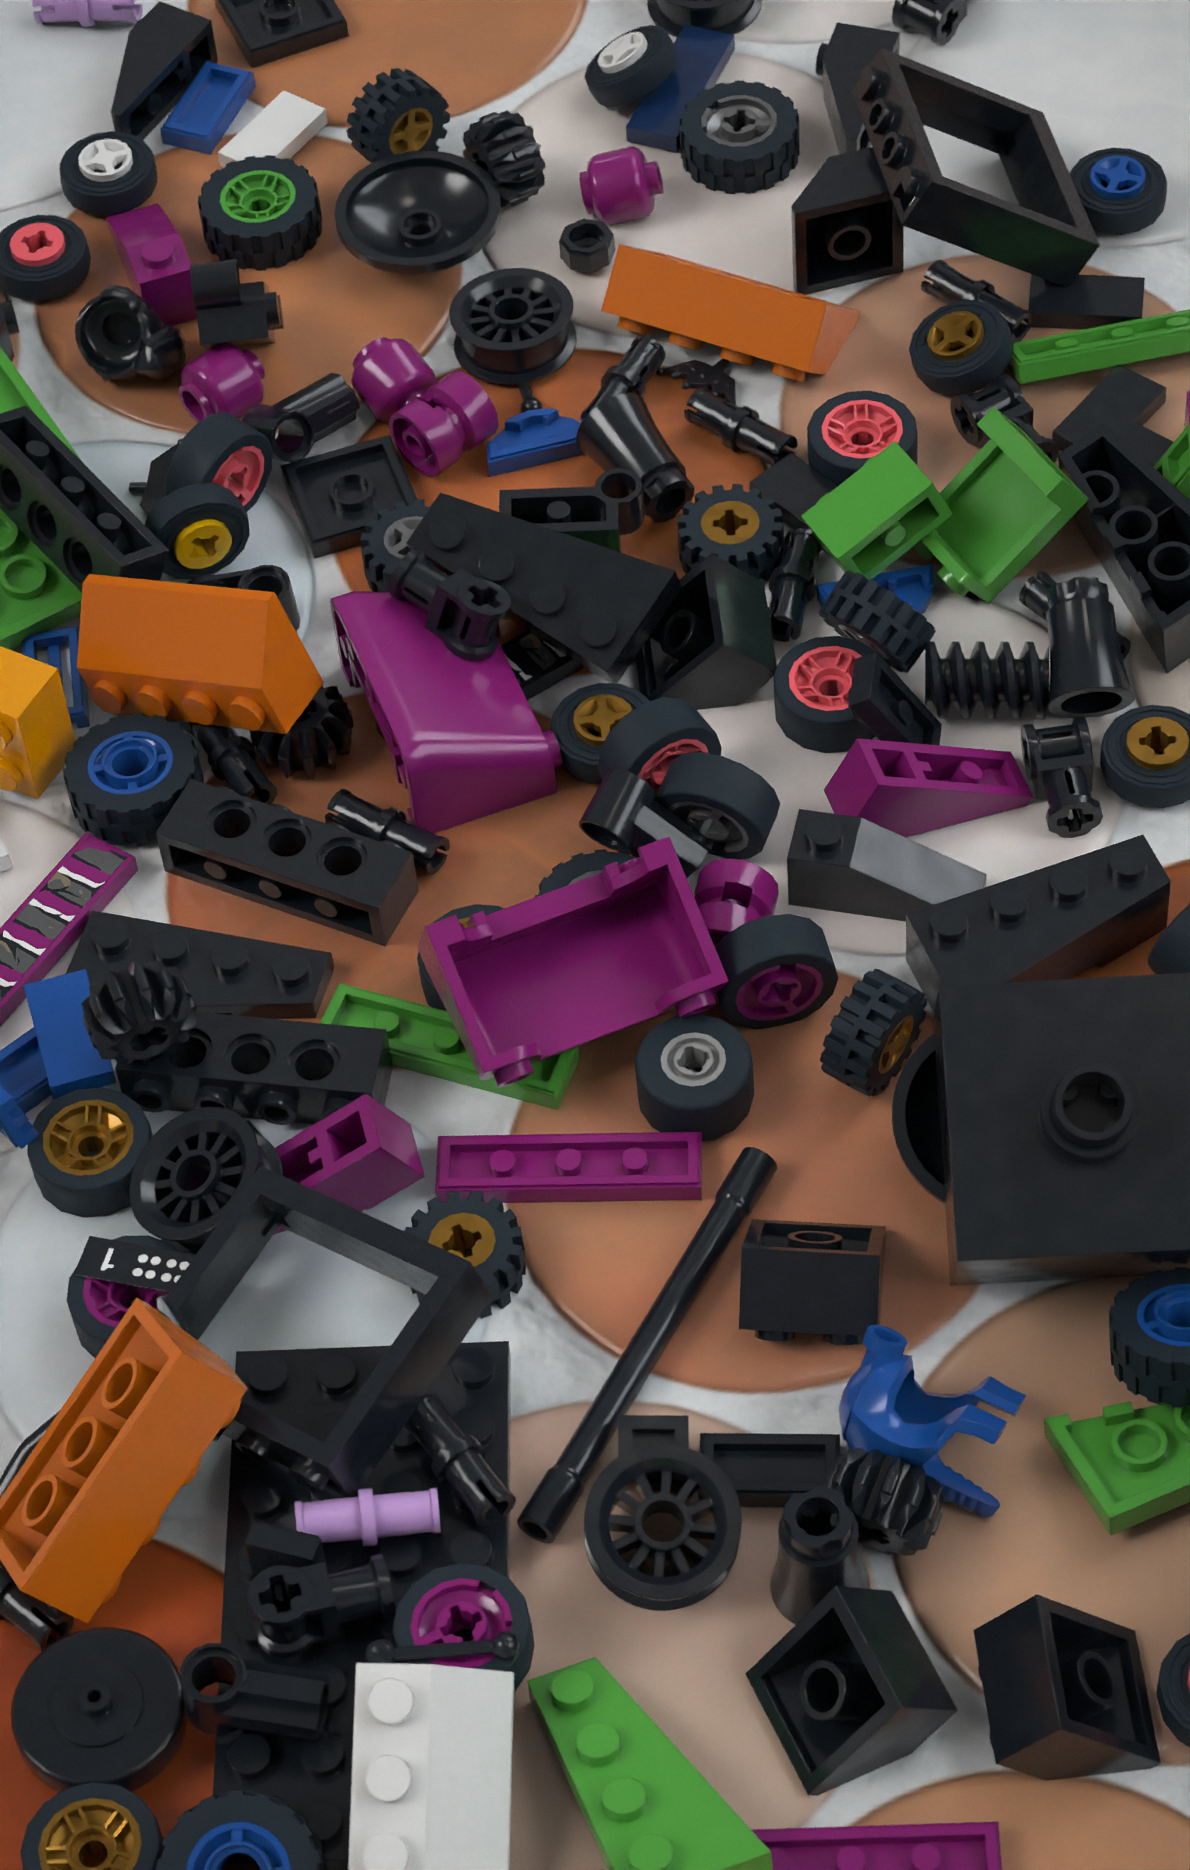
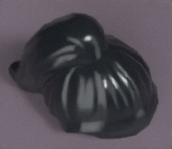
[75,285,186,382]

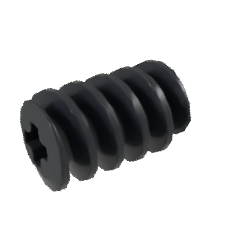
[925,641,1049,719]

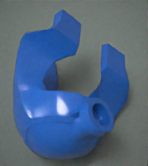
[839,1325,1026,1518]

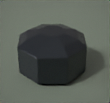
[559,219,615,273]

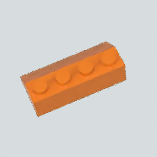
[601,244,860,382]
[77,574,324,734]
[0,1298,248,1624]

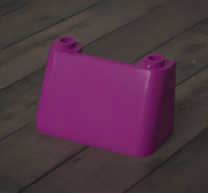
[330,591,562,833]
[417,837,728,1087]

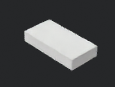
[218,90,328,168]

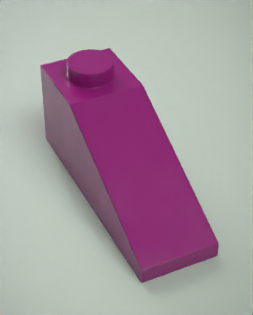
[106,203,197,326]
[824,738,1033,837]
[274,1094,425,1234]

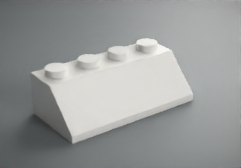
[348,1663,515,1870]

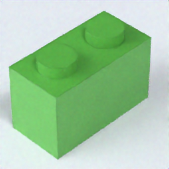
[801,441,953,581]

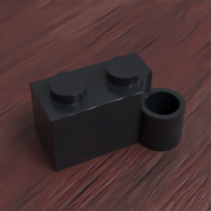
[190,259,284,350]
[499,468,644,553]

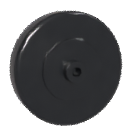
[11,1627,188,1793]

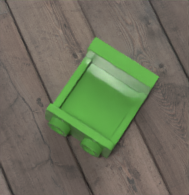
[913,407,1089,604]

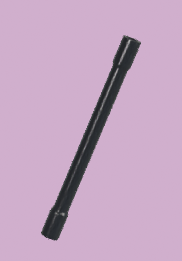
[517,1147,777,1544]

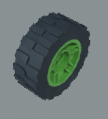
[198,155,323,271]

